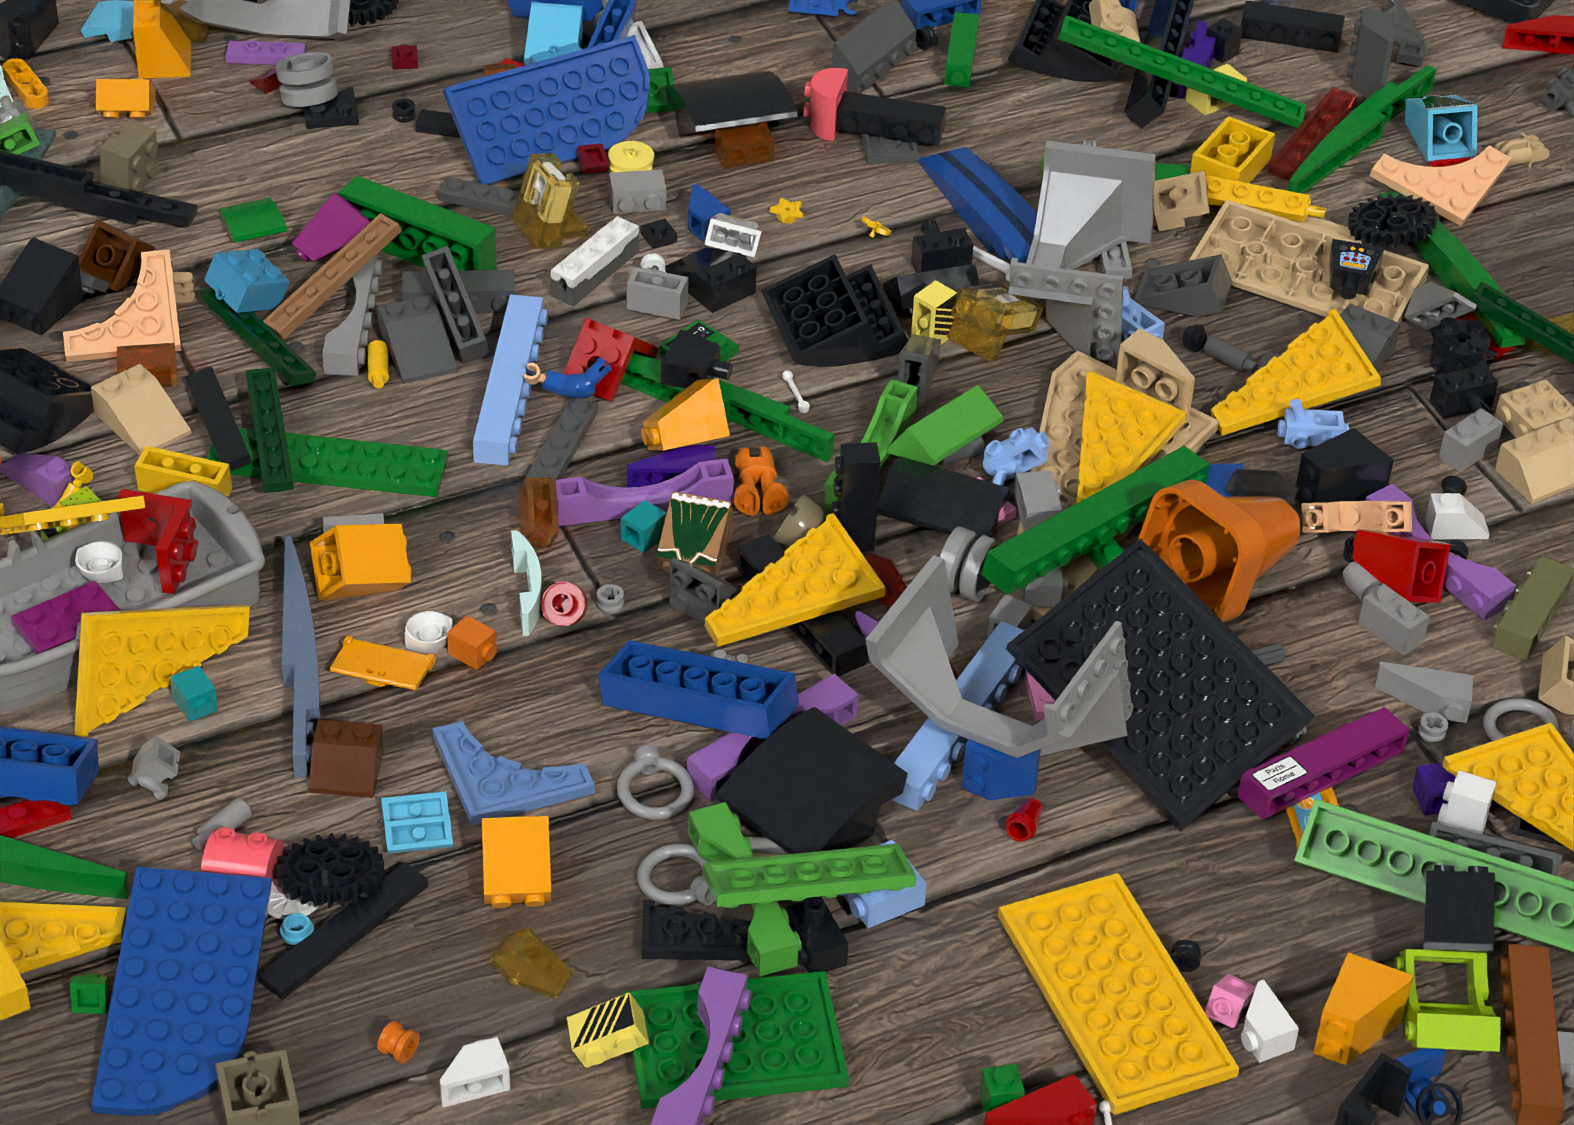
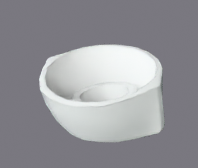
[75,541,123,583]
[405,611,453,653]

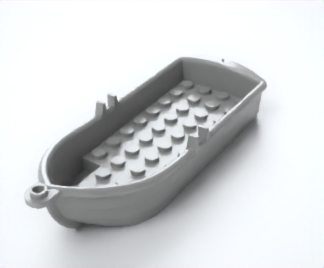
[0,481,265,712]

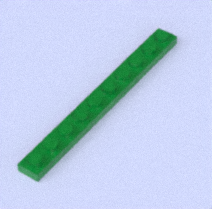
[1058,15,1307,129]

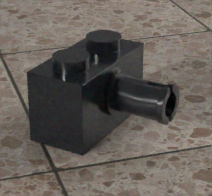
[911,220,974,273]
[1429,364,1498,419]
[784,896,849,973]

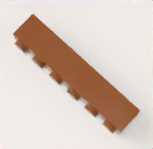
[1498,944,1565,1125]

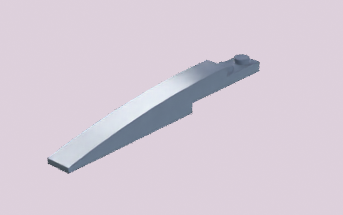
[282,536,321,778]

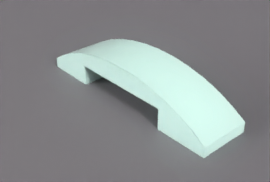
[511,530,542,636]

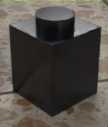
[1206,18,1243,64]

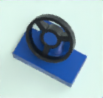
[1394,1048,1463,1125]

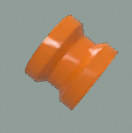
[377,1021,420,1064]

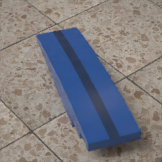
[918,147,1037,263]

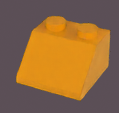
[96,79,156,119]

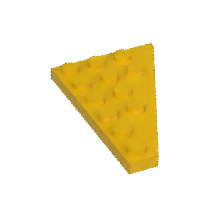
[1211,309,1381,436]
[1076,371,1187,504]
[0,496,145,535]
[705,513,886,647]
[74,604,250,737]
[1442,723,1574,851]
[0,902,127,974]

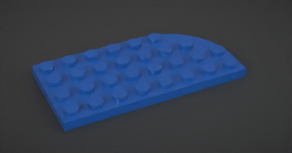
[443,35,650,186]
[91,867,272,1116]

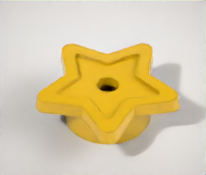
[769,198,803,223]

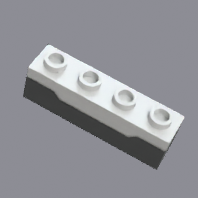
[551,216,639,306]

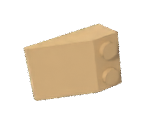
[1115,328,1195,425]
[91,364,191,455]
[1538,635,1574,715]

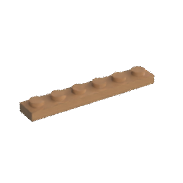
[263,213,402,340]

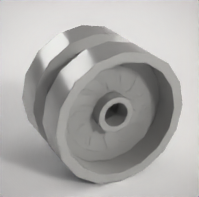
[276,52,338,107]
[940,526,1001,602]

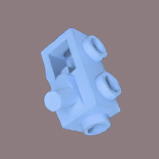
[1121,286,1165,340]
[1278,399,1349,449]
[983,427,1050,486]

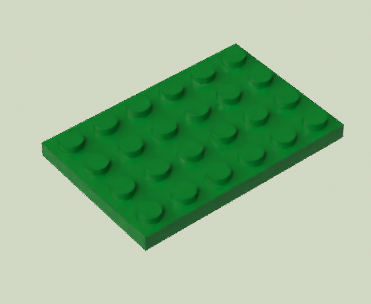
[623,971,849,1109]

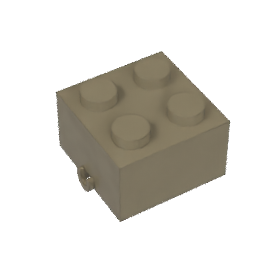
[100,119,158,192]
[215,1050,300,1125]

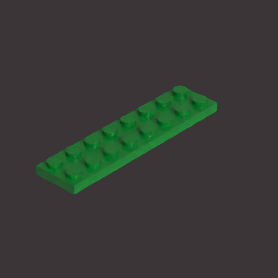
[207,427,449,497]

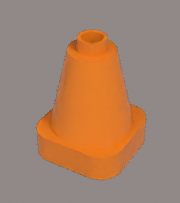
[1138,480,1300,623]

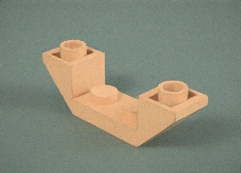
[1302,500,1412,533]

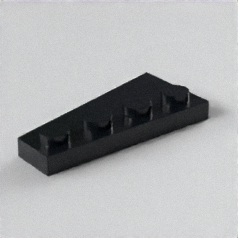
[642,899,752,961]

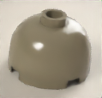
[773,494,826,551]

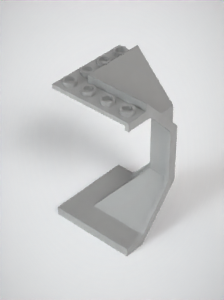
[161,0,350,39]
[1008,141,1156,362]
[865,555,1133,758]

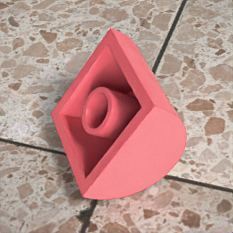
[803,68,848,141]
[200,827,284,881]

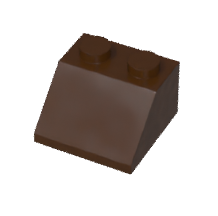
[78,219,156,292]
[309,720,384,798]

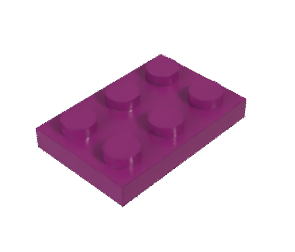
[11,580,121,655]

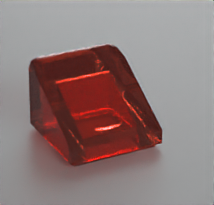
[250,69,283,94]

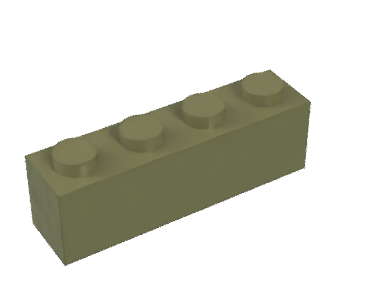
[1491,556,1574,661]

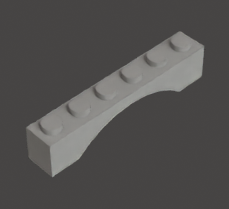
[322,254,383,376]

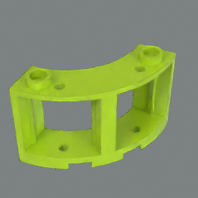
[1394,949,1500,1052]

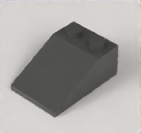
[1134,254,1232,316]
[377,295,457,384]
[1340,303,1400,371]

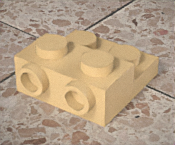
[1153,171,1210,231]

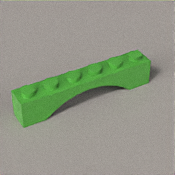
[824,379,918,512]
[688,802,802,977]

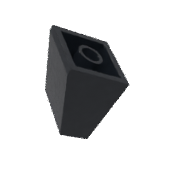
[0,237,84,336]
[1294,428,1394,504]
[1424,865,1495,956]

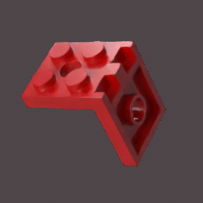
[563,318,659,402]
[117,489,199,594]

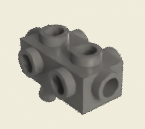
[1540,65,1574,118]

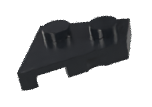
[304,87,359,129]

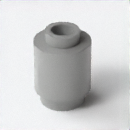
[1343,561,1382,602]

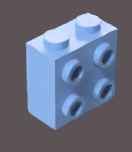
[839,839,927,929]

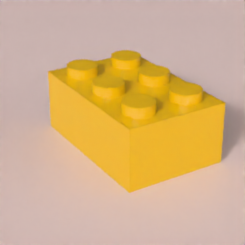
[1190,116,1275,183]

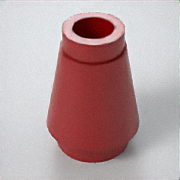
[1006,798,1043,842]

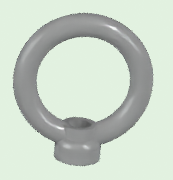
[1483,698,1559,741]
[617,745,694,820]
[637,844,714,906]

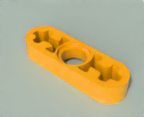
[3,58,49,109]

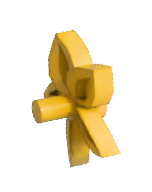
[861,216,892,238]

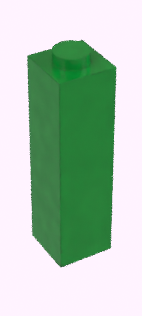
[944,12,980,87]

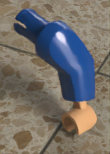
[523,357,612,399]

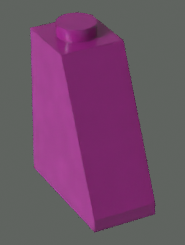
[292,192,371,262]

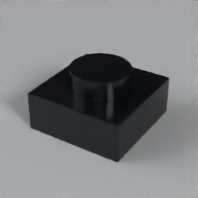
[641,219,677,249]

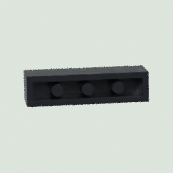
[1241,0,1345,53]
[837,91,946,146]
[832,442,881,552]

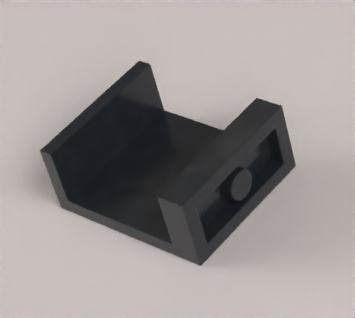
[1336,1053,1413,1125]

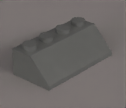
[832,0,917,94]

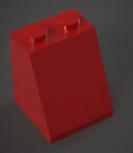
[1352,529,1451,603]

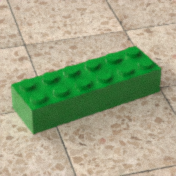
[338,176,497,271]

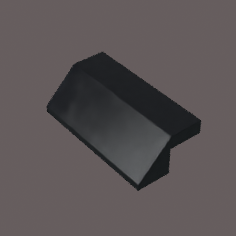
[877,456,1010,539]

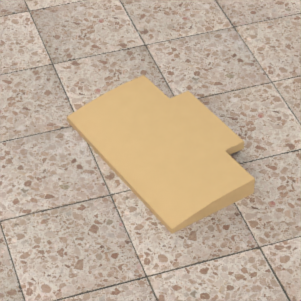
[1188,199,1429,323]

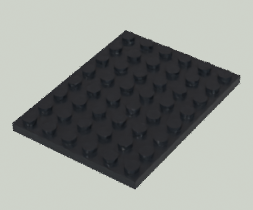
[1006,538,1315,832]

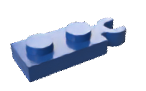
[788,0,858,18]

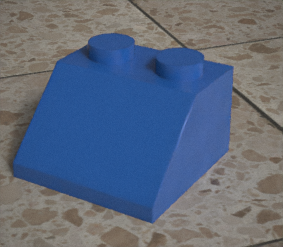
[962,739,1041,800]

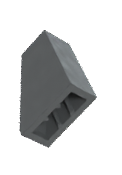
[898,334,941,403]

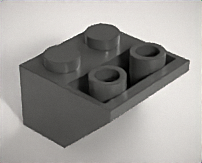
[669,558,741,624]

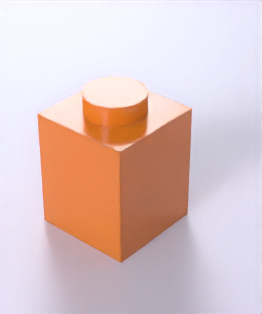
[447,615,497,670]

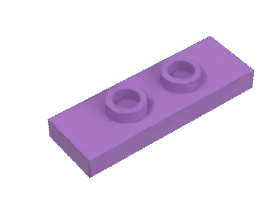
[226,40,306,65]

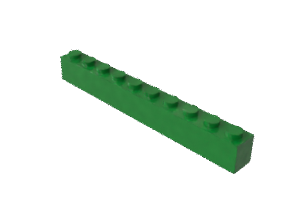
[982,446,1210,595]

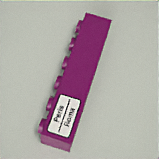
[1238,707,1410,820]

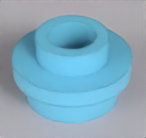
[280,913,314,945]

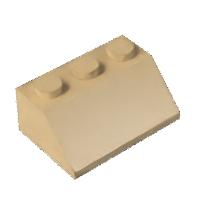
[1495,417,1574,504]

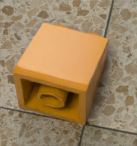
[133,0,192,79]
[641,379,730,451]
[309,524,412,601]
[482,816,551,908]
[1314,952,1414,1065]

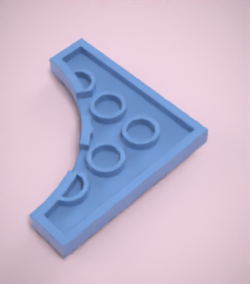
[432,721,595,826]

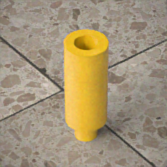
[367,340,389,389]

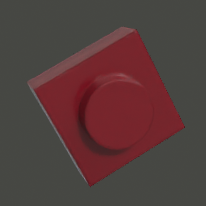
[391,44,418,69]
[575,143,610,174]

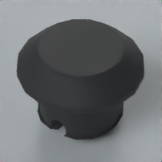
[1441,475,1467,495]

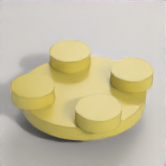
[608,141,654,173]

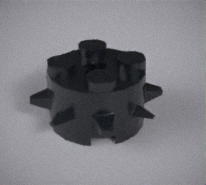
[1421,317,1498,374]

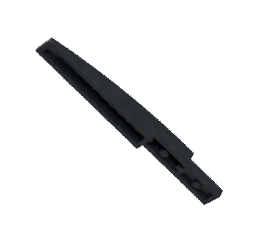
[0,151,197,227]

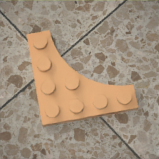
[1369,146,1512,226]
[63,250,181,362]

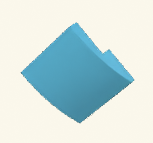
[80,0,134,42]
[381,791,453,854]

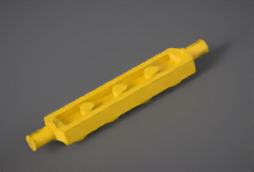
[1206,175,1326,222]

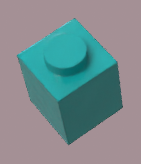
[621,500,667,553]
[170,665,218,722]

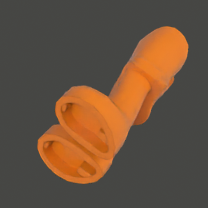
[733,447,789,516]

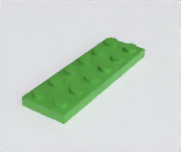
[703,843,916,908]

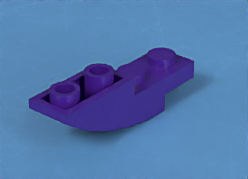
[1174,21,1216,99]

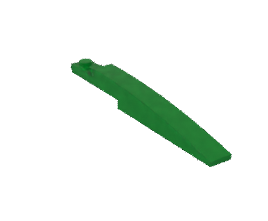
[1288,65,1436,194]
[1379,191,1527,348]
[592,353,834,462]
[0,835,130,899]

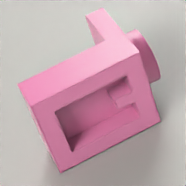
[1205,973,1256,1028]

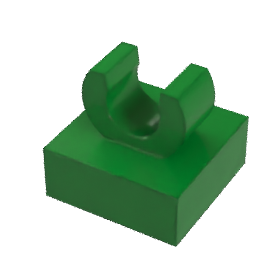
[70,973,108,1014]

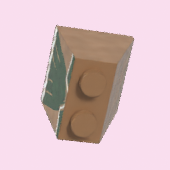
[656,491,735,577]

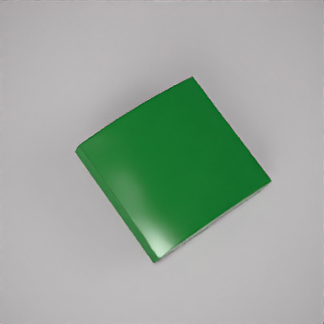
[219,198,287,243]

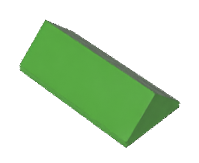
[887,385,1003,465]

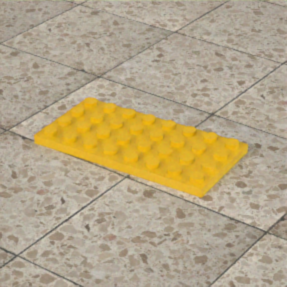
[998,873,1239,1115]

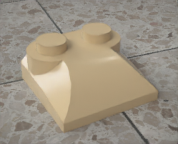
[1089,0,1140,42]

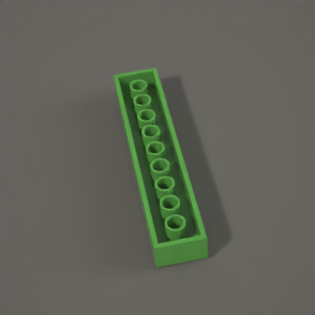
[1294,799,1574,955]

